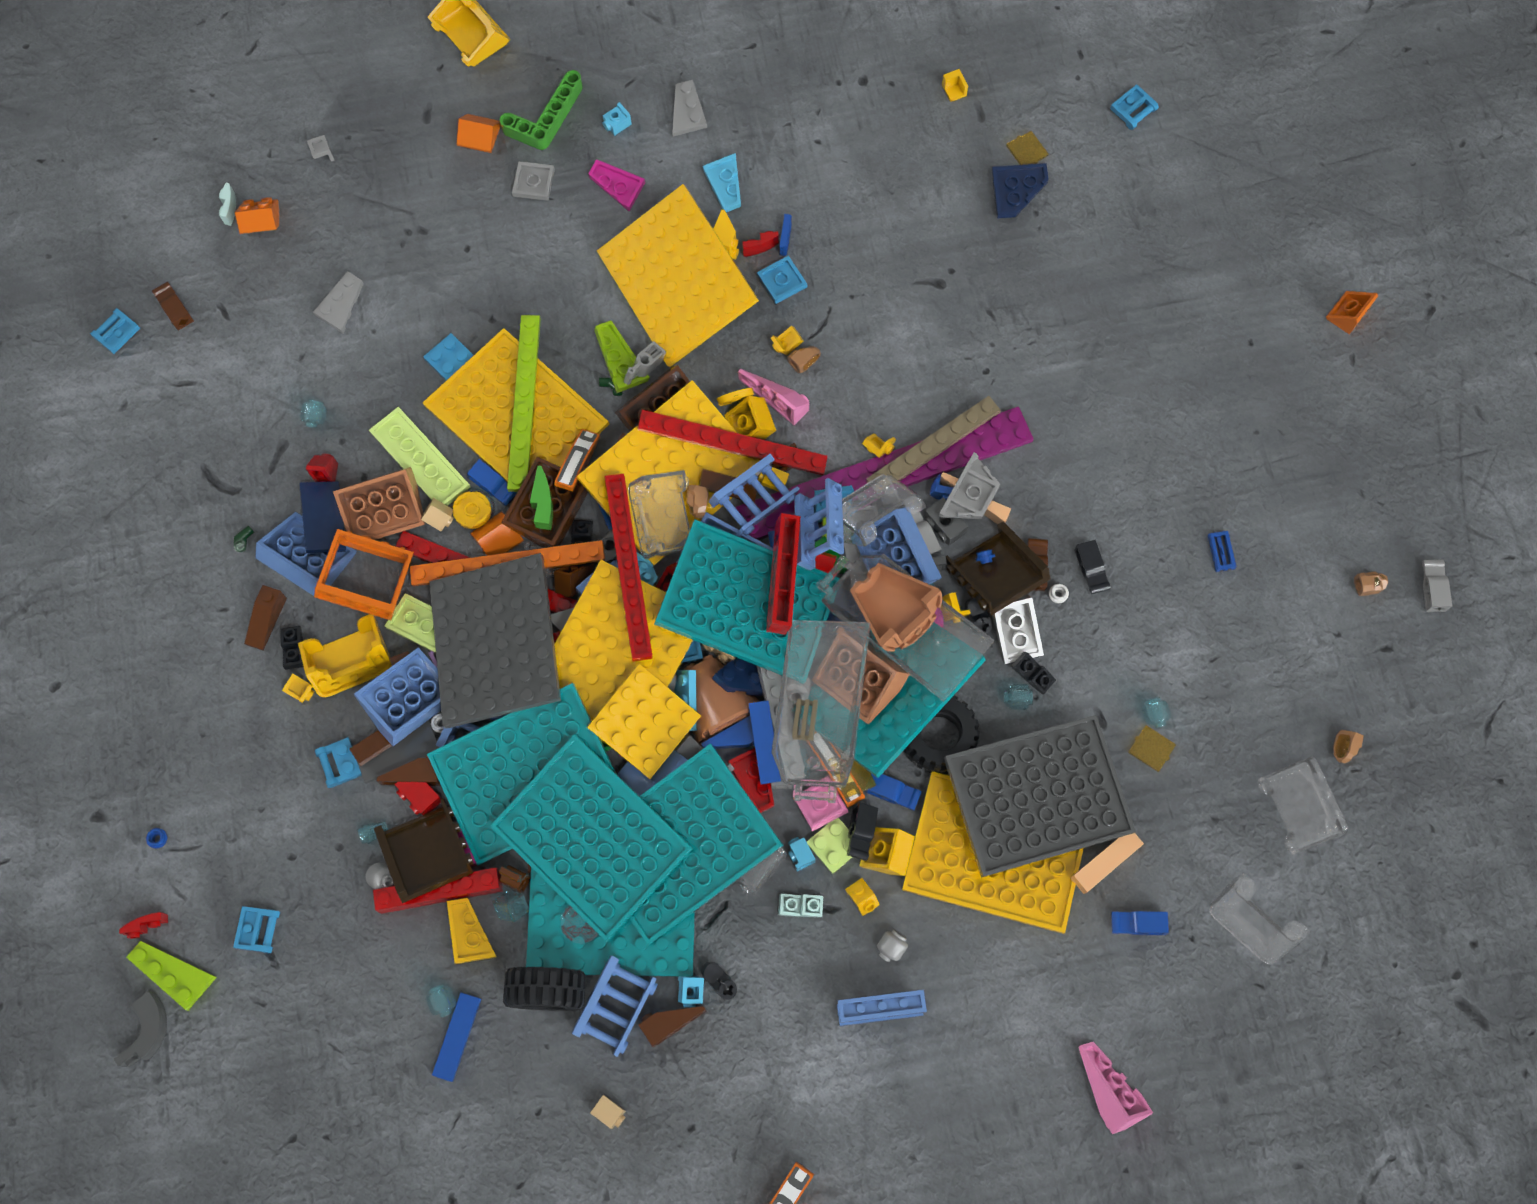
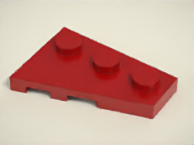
[727,748,774,813]

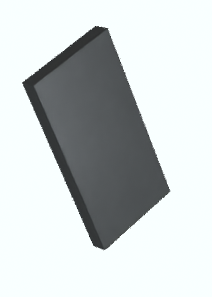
[352,719,440,784]

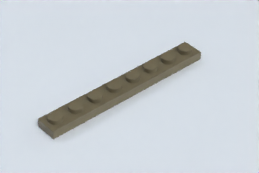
[866,396,1000,496]

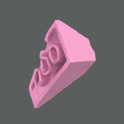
[738,369,809,425]
[1078,1042,1153,1134]

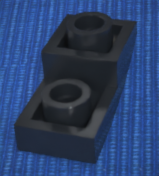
[571,520,593,544]
[280,626,304,670]
[1012,652,1056,694]

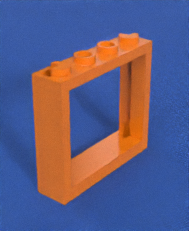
[314,529,414,620]

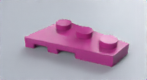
[588,159,645,211]

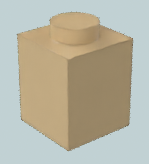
[421,498,454,531]
[590,1095,626,1129]

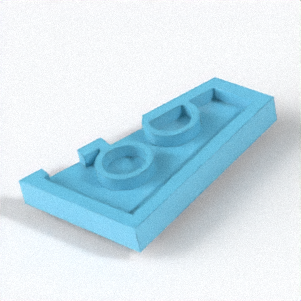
[703,153,741,212]
[674,670,697,731]

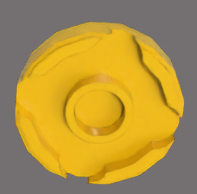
[716,388,754,406]
[453,491,492,529]

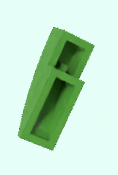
[530,466,553,530]

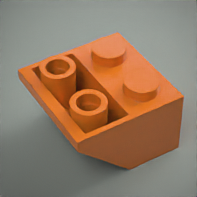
[235,197,279,234]

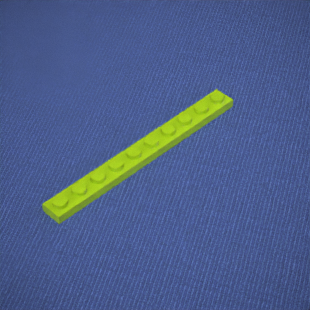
[507,315,541,492]

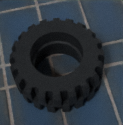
[904,696,980,774]
[503,967,586,1011]

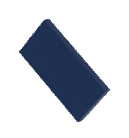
[299,481,346,553]

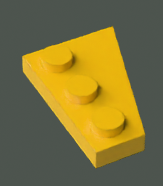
[447,898,497,964]

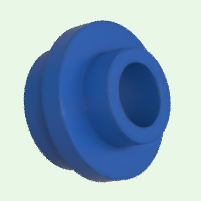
[976,549,995,564]
[146,828,167,849]

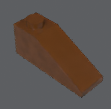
[244,585,287,651]
[377,755,441,786]
[639,1006,706,1048]

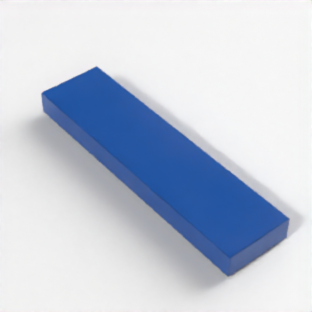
[748,700,781,784]
[432,993,481,1082]

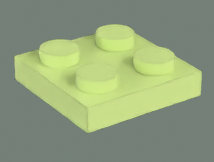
[807,818,853,874]

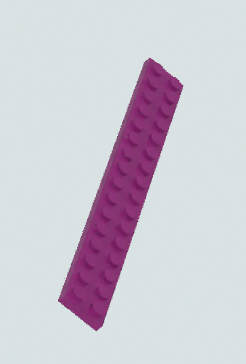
[735,406,1033,540]

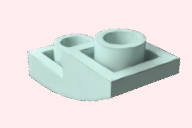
[219,183,236,226]
[778,894,823,917]

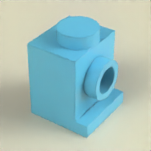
[602,102,632,136]
[788,837,815,872]
[678,976,704,1008]

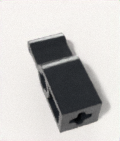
[1074,539,1111,594]
[847,802,878,861]

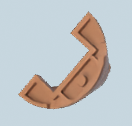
[850,563,942,652]
[684,655,760,746]

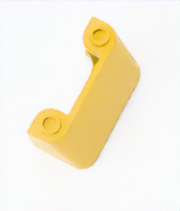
[428,0,511,67]
[298,614,392,697]

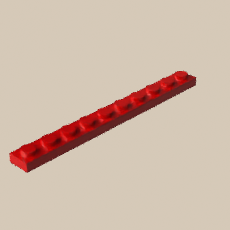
[637,410,828,475]
[605,474,653,662]
[395,531,578,614]

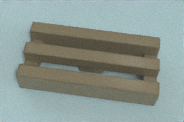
[792,699,818,741]

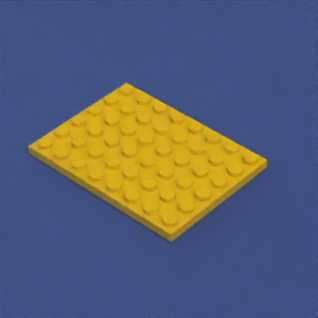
[597,184,759,367]
[423,328,609,483]
[576,380,760,566]
[554,560,693,743]
[902,772,1084,934]

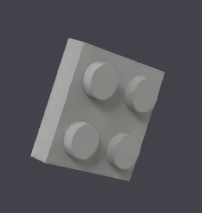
[512,161,555,201]

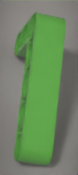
[500,70,583,150]

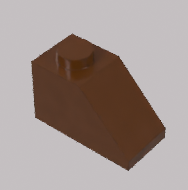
[554,563,594,598]

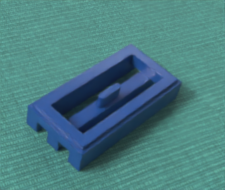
[779,214,792,256]
[1208,531,1236,572]

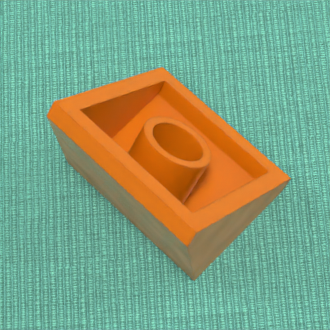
[457,114,501,153]
[1326,291,1378,335]
[470,511,524,556]

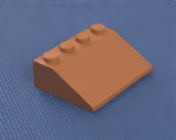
[333,467,425,540]
[812,630,910,724]

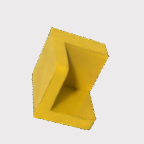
[942,69,968,102]

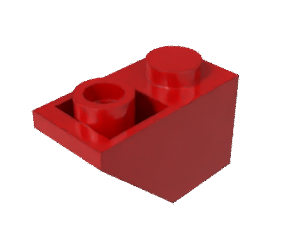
[394,782,442,815]

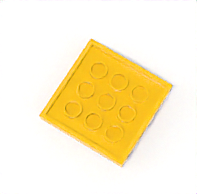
[586,664,701,779]

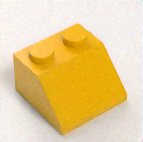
[713,210,739,260]
[724,396,776,440]
[859,827,915,876]

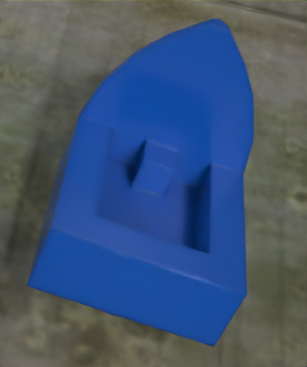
[930,474,953,500]

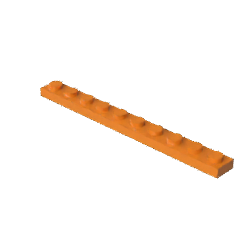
[410,540,605,586]

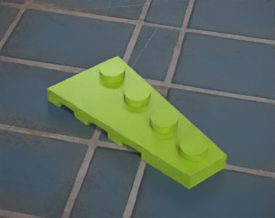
[594,321,650,393]
[126,941,217,1010]

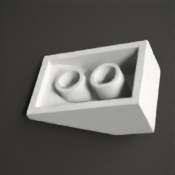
[992,594,1044,664]

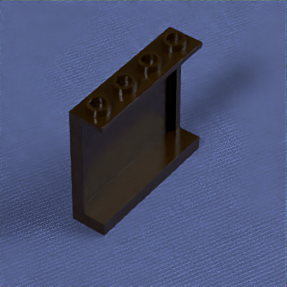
[945,521,1051,616]
[373,799,474,903]

